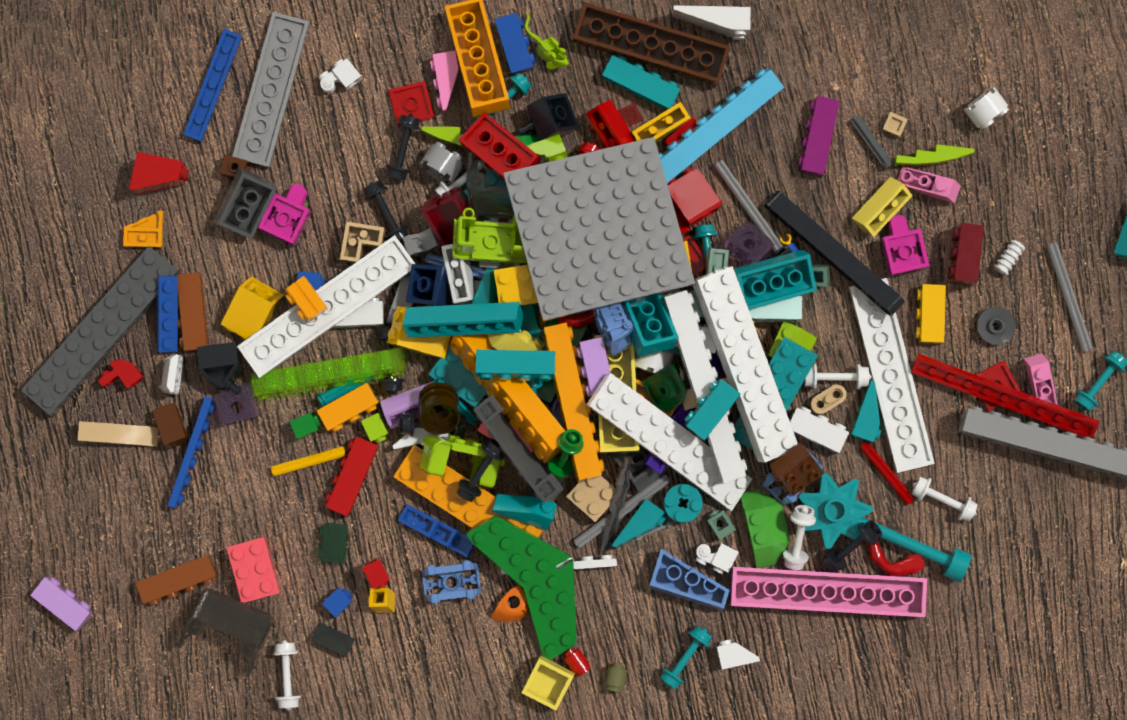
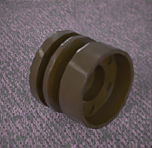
[418,382,460,435]

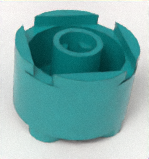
[663,484,703,523]

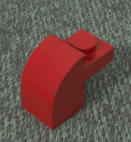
[98,360,145,389]

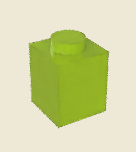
[361,413,389,444]

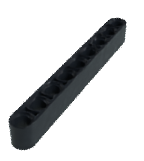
[764,190,905,316]

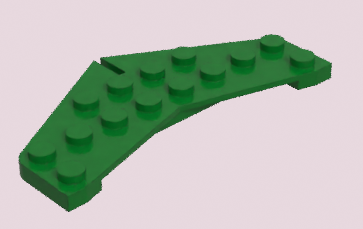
[466,516,577,660]

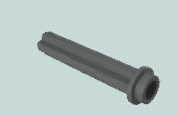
[851,116,894,170]

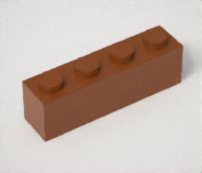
[177,272,209,352]
[135,555,218,606]

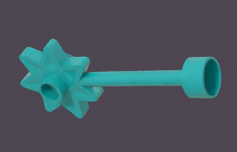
[798,473,972,583]

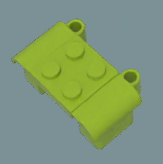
[453,208,527,264]
[419,434,505,488]

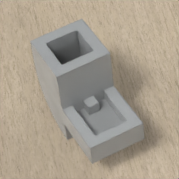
[402,228,442,257]

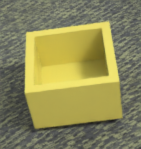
[522,655,575,711]

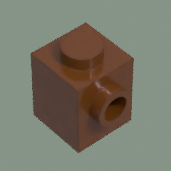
[220,155,251,179]

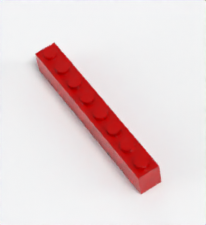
[586,99,690,235]

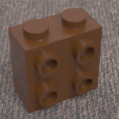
[769,442,824,496]

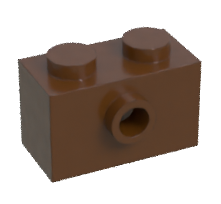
[151,402,189,449]

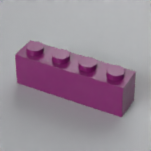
[798,96,840,177]

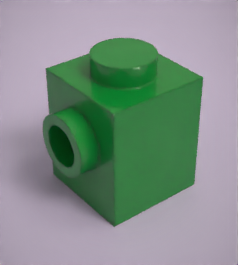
[290,412,321,440]

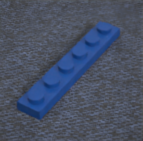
[183,29,242,142]
[168,396,216,509]

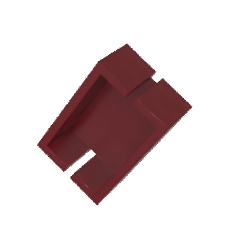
[421,187,477,246]
[947,223,984,287]

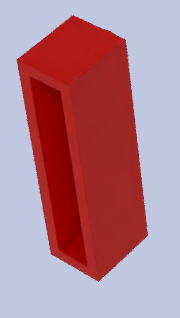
[325,436,379,517]

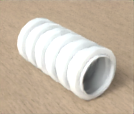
[993,240,1025,276]

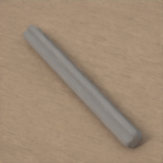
[714,160,783,253]
[1047,243,1093,352]
[574,474,670,548]

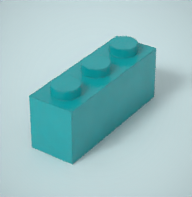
[684,379,741,440]

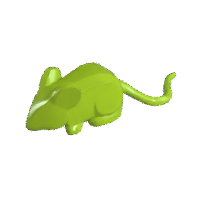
[525,12,569,70]

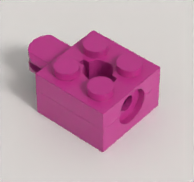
[258,184,311,246]
[881,215,929,277]

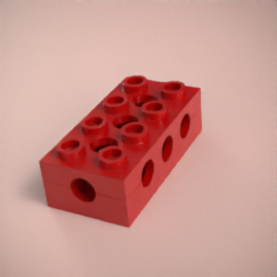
[459,112,543,183]

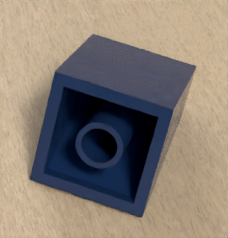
[406,264,452,307]

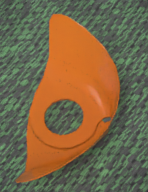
[490,584,530,622]

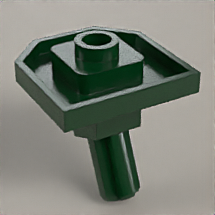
[642,364,687,412]

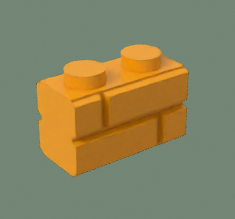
[285,276,328,322]

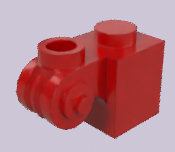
[362,557,390,589]

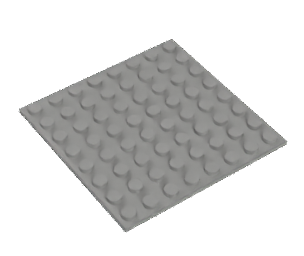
[503,137,695,321]

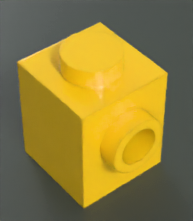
[368,588,396,613]

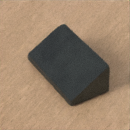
[311,623,355,657]

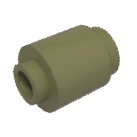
[605,663,627,692]

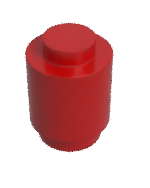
[563,647,591,677]

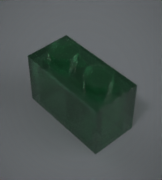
[318,522,349,563]

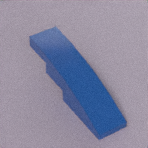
[398,504,475,558]

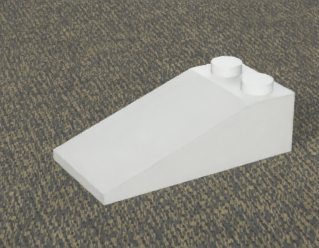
[672,5,751,40]

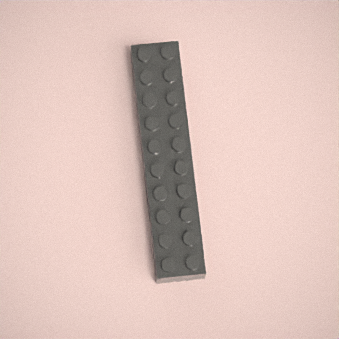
[21,246,181,417]

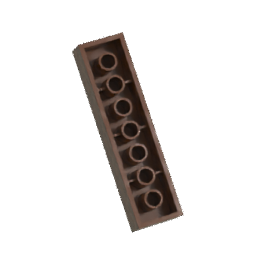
[573,2,730,86]

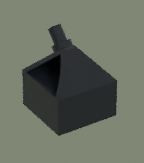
[518,93,580,141]
[197,342,243,395]

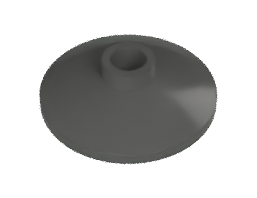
[977,307,1016,345]

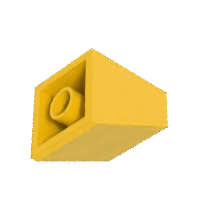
[221,276,284,340]
[387,306,451,359]

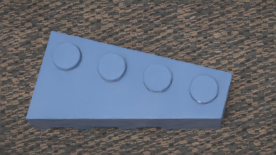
[648,549,729,611]

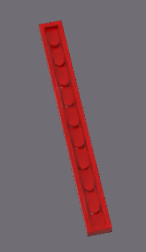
[911,353,1099,438]

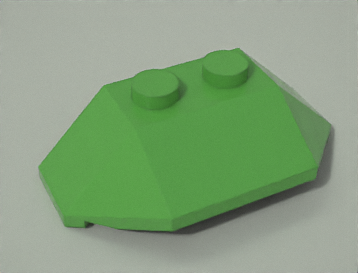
[740,489,790,568]

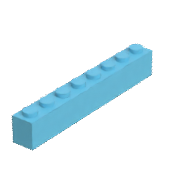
[659,68,784,183]

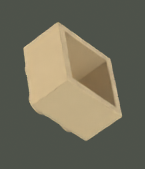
[566,476,616,522]

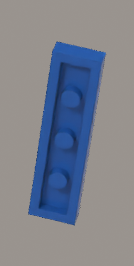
[157,275,178,353]

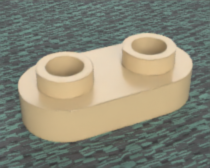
[810,385,847,414]

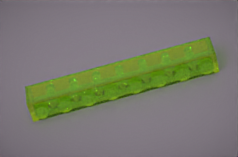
[251,347,408,400]

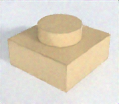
[882,112,908,138]

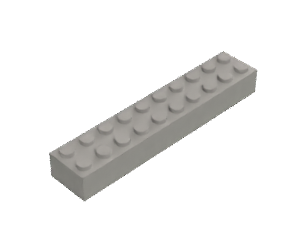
[957,406,1127,479]

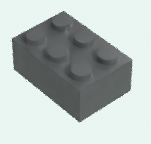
[215,167,277,239]

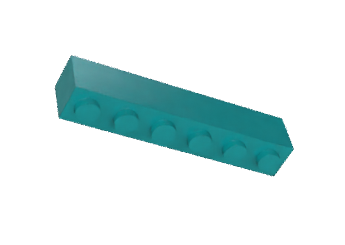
[403,302,524,338]

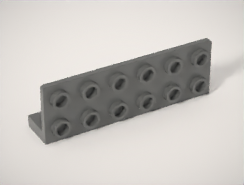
[473,395,564,503]

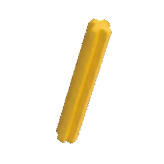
[271,446,346,476]

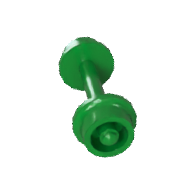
[548,429,584,480]

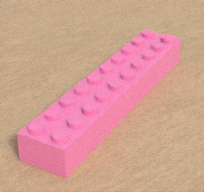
[730,567,927,617]

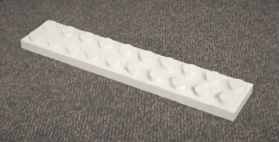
[237,235,415,378]
[849,278,935,473]
[587,372,752,511]

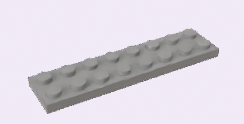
[232,12,310,168]

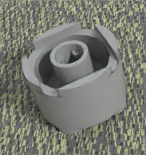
[419,142,464,185]

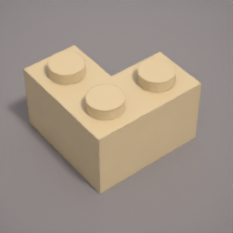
[340,221,386,264]

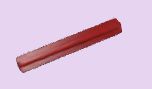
[860,441,915,505]

